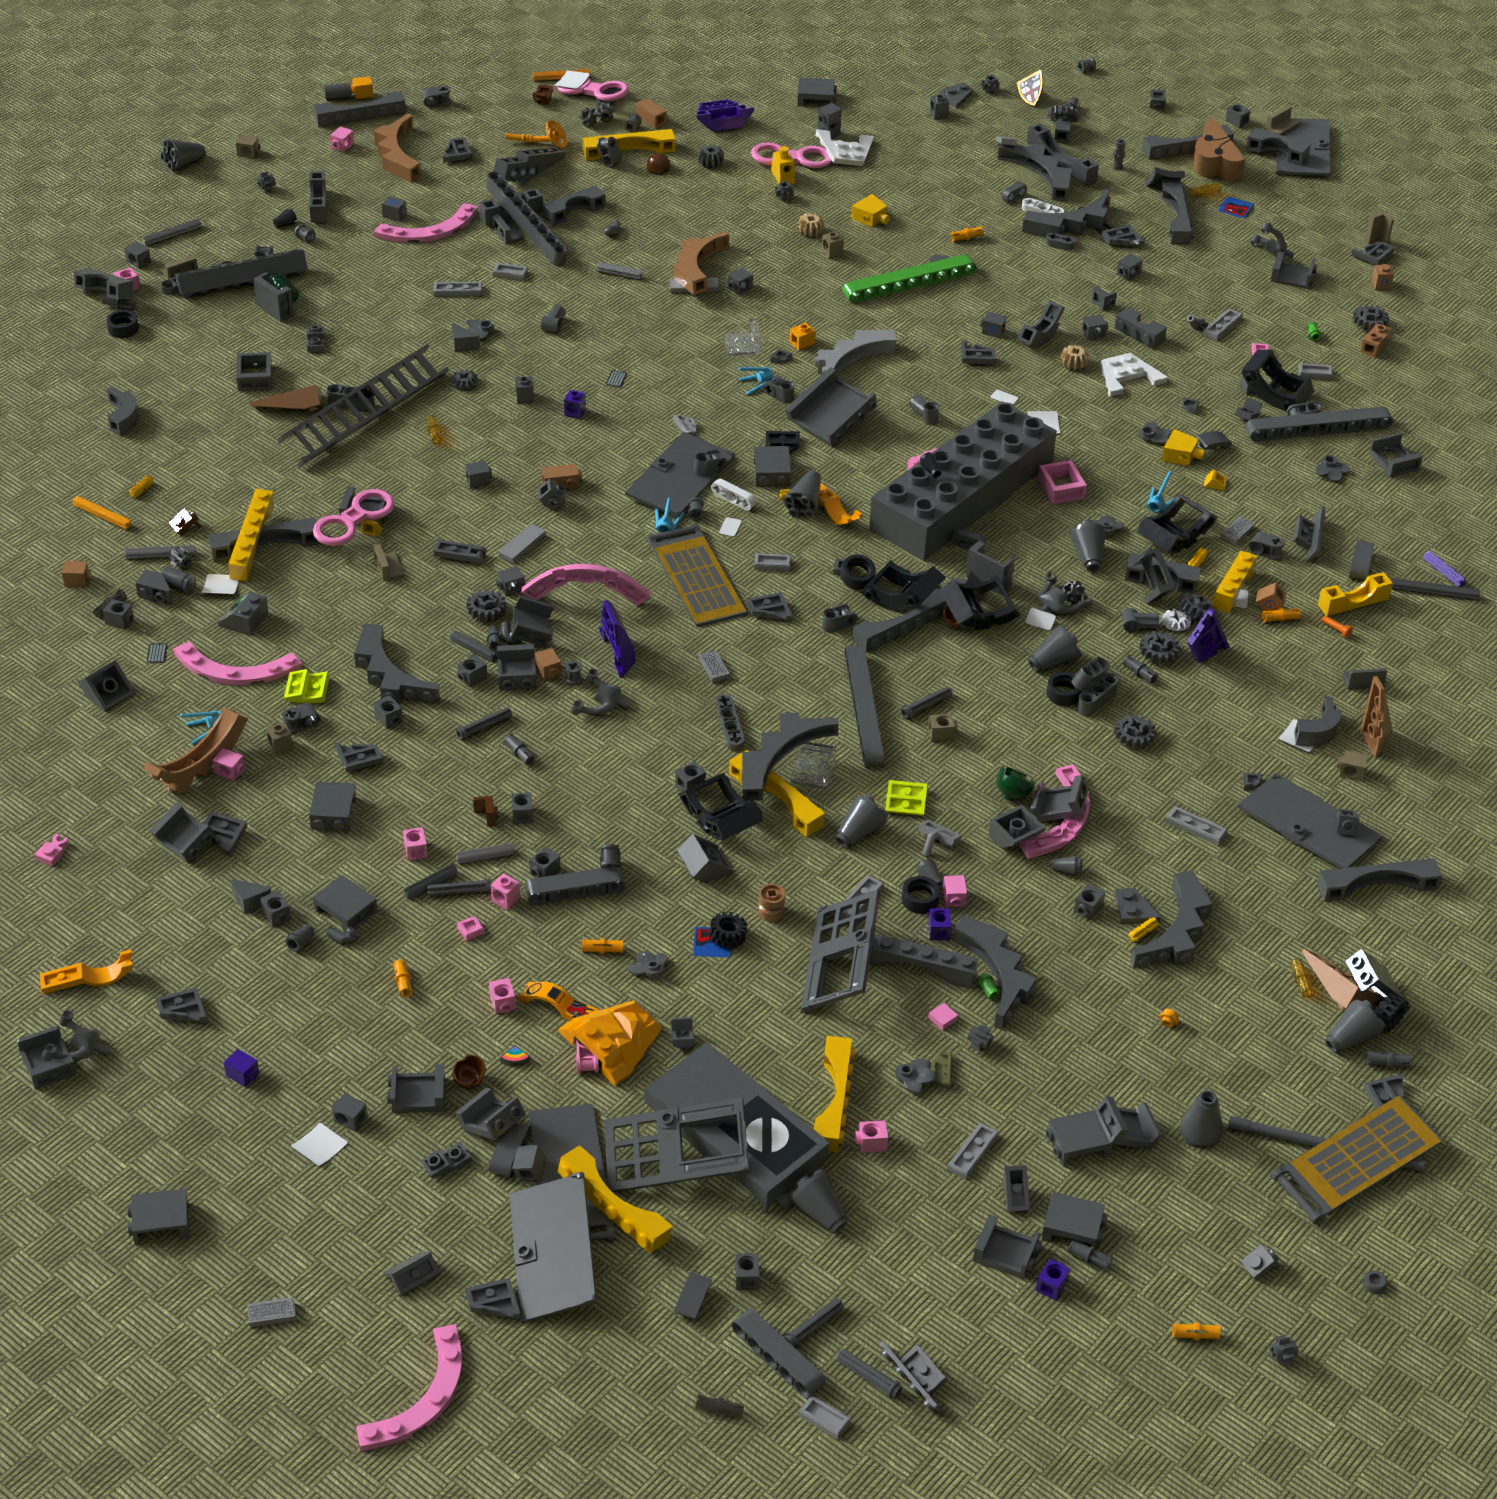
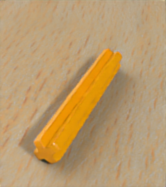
[533,69,591,81]
[73,496,132,529]

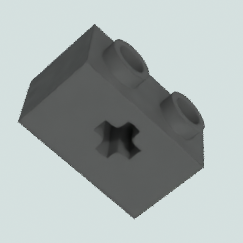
[817,103,842,139]

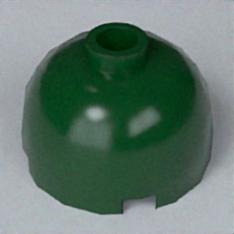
[996,766,1036,801]

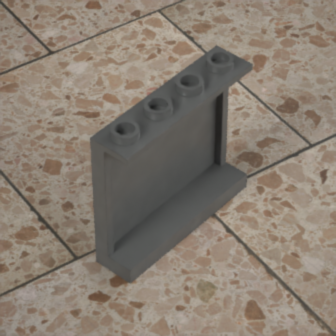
[785,367,877,447]

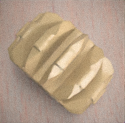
[798,213,824,237]
[1061,345,1089,371]

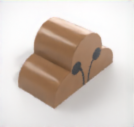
[1193,118,1245,182]

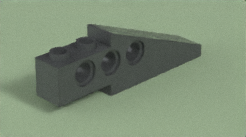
[493,146,566,185]

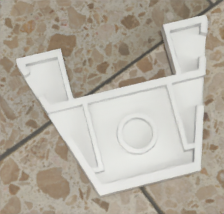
[815,129,874,166]
[1101,353,1168,397]

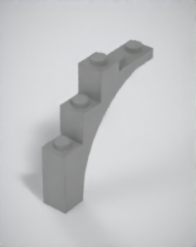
[814,330,896,375]

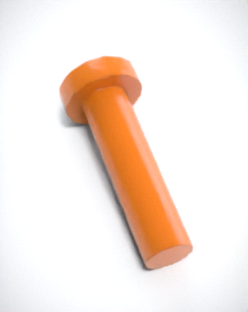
[1322,615,1353,638]

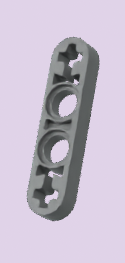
[716,694,744,752]

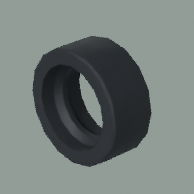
[106,310,139,338]
[840,554,876,589]
[1046,672,1082,706]
[901,876,940,914]

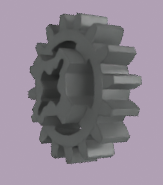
[1047,104,1080,124]
[1353,304,1389,331]
[466,589,506,621]
[1178,592,1218,620]
[1139,631,1180,664]
[1114,714,1156,749]

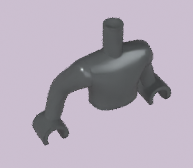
[1251,223,1295,259]
[1037,571,1093,614]
[571,668,630,716]
[42,1010,110,1061]

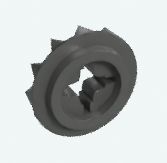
[451,370,478,389]

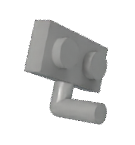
[918,820,962,856]

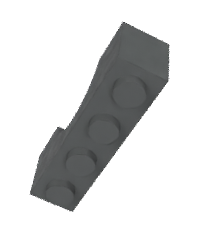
[1247,128,1311,165]
[309,171,327,223]
[543,185,606,226]
[479,188,543,226]
[74,268,133,300]
[1125,553,1201,594]

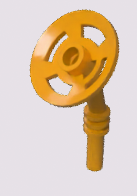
[505,120,567,149]

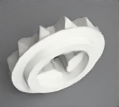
[1162,608,1191,631]

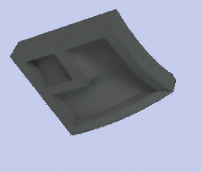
[1145,167,1185,186]

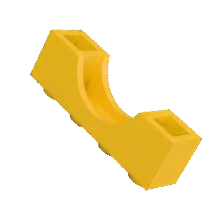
[1213,551,1257,614]
[1318,572,1393,616]

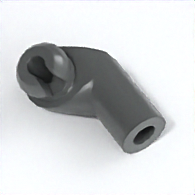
[604,220,620,237]
[1187,314,1208,330]
[501,622,518,644]
[326,927,358,943]

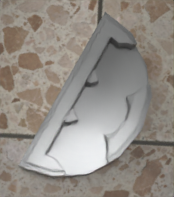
[673,414,697,436]

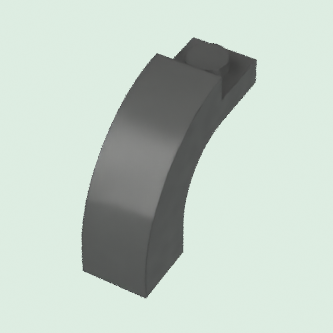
[1017,300,1065,347]
[107,386,138,436]
[1294,696,1342,746]

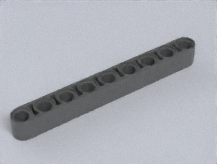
[486,171,567,266]
[1245,406,1394,441]
[845,645,884,767]

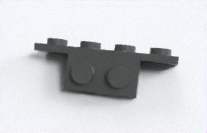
[1293,507,1326,562]
[879,1340,948,1416]

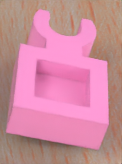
[35,834,69,867]

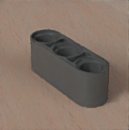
[327,384,375,412]
[1349,540,1375,581]
[1072,657,1110,691]
[1078,673,1119,717]
[489,1122,532,1178]

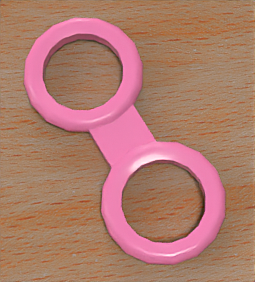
[557,77,629,101]
[751,143,832,169]
[313,489,394,546]

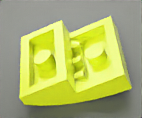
[284,669,330,703]
[885,780,927,816]

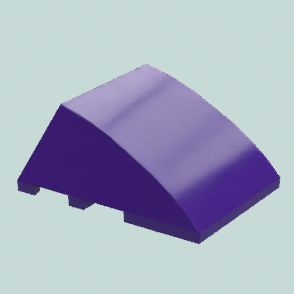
[696,99,754,131]
[599,600,636,678]

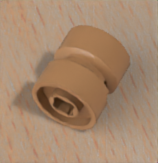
[759,884,785,922]

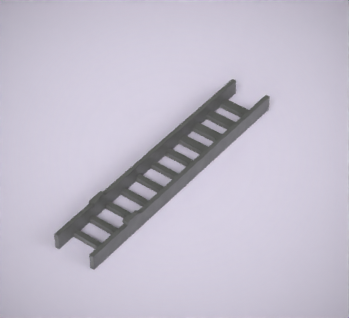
[278,344,449,468]

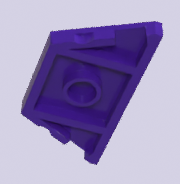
[1187,608,1230,663]

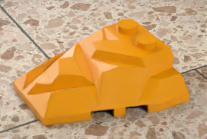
[558,1000,663,1086]

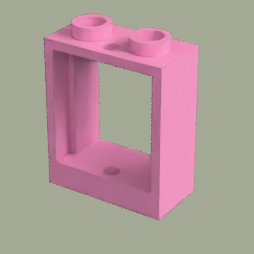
[1038,460,1087,505]

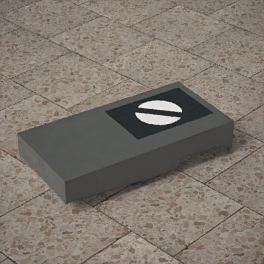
[644,1042,830,1213]

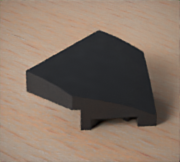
[766,431,800,453]

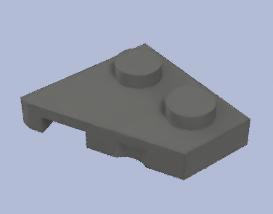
[940,83,973,108]
[442,137,472,163]
[1102,225,1144,246]
[1352,241,1395,265]
[961,340,996,365]
[747,592,793,621]
[335,742,383,773]
[204,811,247,856]
[1115,888,1160,924]
[155,987,207,1023]
[1364,1074,1404,1109]
[465,1278,520,1319]

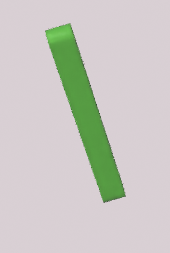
[842,254,977,303]

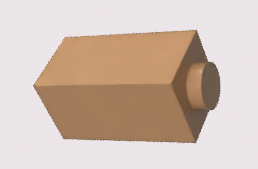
[636,98,667,129]
[1360,324,1392,358]
[542,464,582,490]

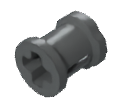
[1077,57,1096,73]
[624,113,642,132]
[294,224,316,243]
[688,497,704,520]
[565,661,582,686]

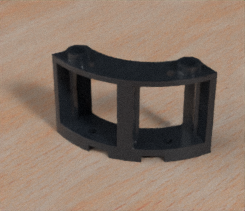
[1241,349,1314,411]
[1137,493,1218,553]
[860,560,946,611]
[940,575,1020,630]
[678,773,763,840]

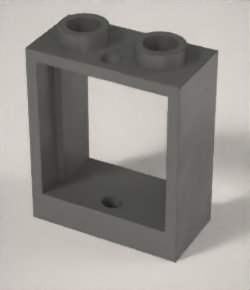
[236,352,272,391]

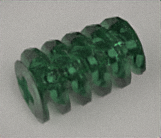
[269,273,299,303]

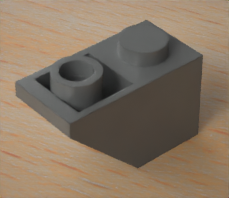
[135,570,172,605]

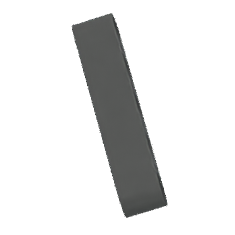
[525,866,626,905]
[731,1309,826,1398]

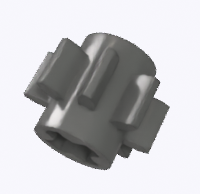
[981,75,1000,94]
[596,102,614,122]
[579,107,598,126]
[257,172,276,192]
[775,181,794,201]
[169,546,193,569]
[1063,580,1085,603]
[967,1024,994,1051]
[1270,1335,1298,1366]

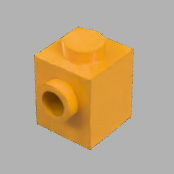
[350,76,373,99]
[789,323,816,350]

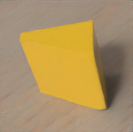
[1204,469,1227,491]
[361,519,383,537]

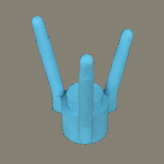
[739,366,774,395]
[1147,471,1175,513]
[655,497,685,533]
[180,710,221,745]

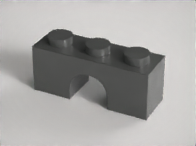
[1115,307,1167,349]

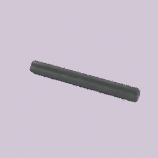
[1390,578,1480,600]

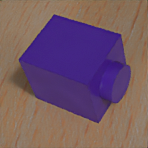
[224,1049,260,1087]

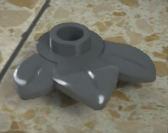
[466,319,494,339]
[1139,421,1171,444]
[1316,455,1350,482]
[1091,515,1124,537]
[627,951,668,979]
[895,1059,937,1093]

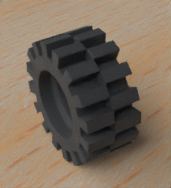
[709,912,747,949]
[1374,992,1409,1032]

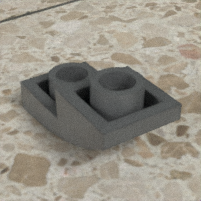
[307,325,324,352]
[1195,431,1232,451]
[421,1141,473,1178]
[674,1272,712,1321]

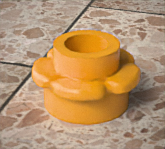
[1159,1009,1179,1027]

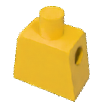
[771,146,795,185]
[851,194,890,227]
[1162,429,1205,466]

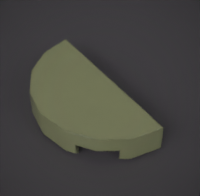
[930,1052,952,1090]

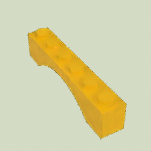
[583,129,675,161]
[228,489,274,581]
[729,750,825,838]
[814,1036,856,1152]
[557,1145,673,1254]

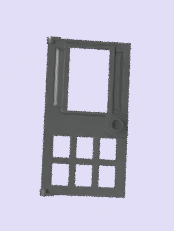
[801,889,880,1013]
[604,1097,750,1193]

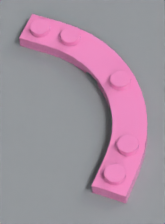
[374,203,478,243]
[522,564,651,606]
[173,641,303,685]
[1019,764,1090,859]
[356,1324,462,1451]

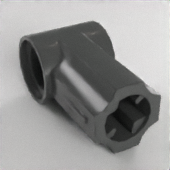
[541,304,566,333]
[909,395,939,424]
[1122,608,1159,632]

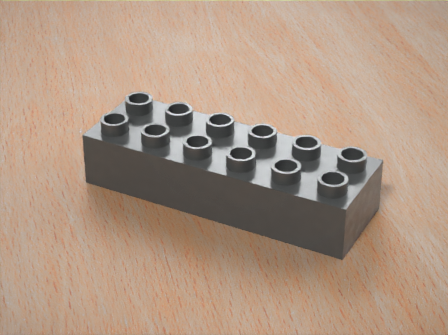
[869,401,1057,561]

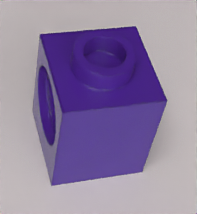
[564,390,586,419]
[928,908,952,940]
[1036,1259,1070,1301]

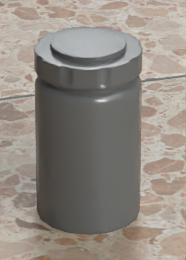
[324,83,352,100]
[161,566,197,593]

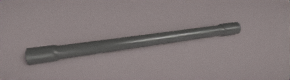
[1228,1116,1425,1172]

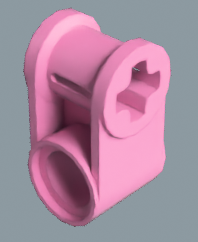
[576,1039,599,1074]

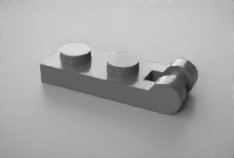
[434,539,487,566]

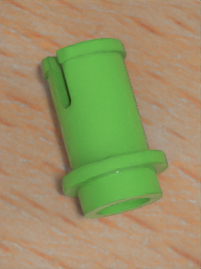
[1307,322,1322,341]
[977,973,1000,1000]

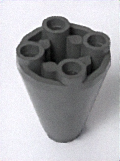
[160,139,206,170]
[784,471,821,518]
[1070,520,1106,572]
[1028,625,1082,672]
[835,794,888,848]
[1325,1000,1386,1053]
[1180,1090,1223,1147]
[788,1168,848,1233]

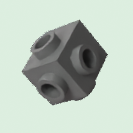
[537,479,566,510]

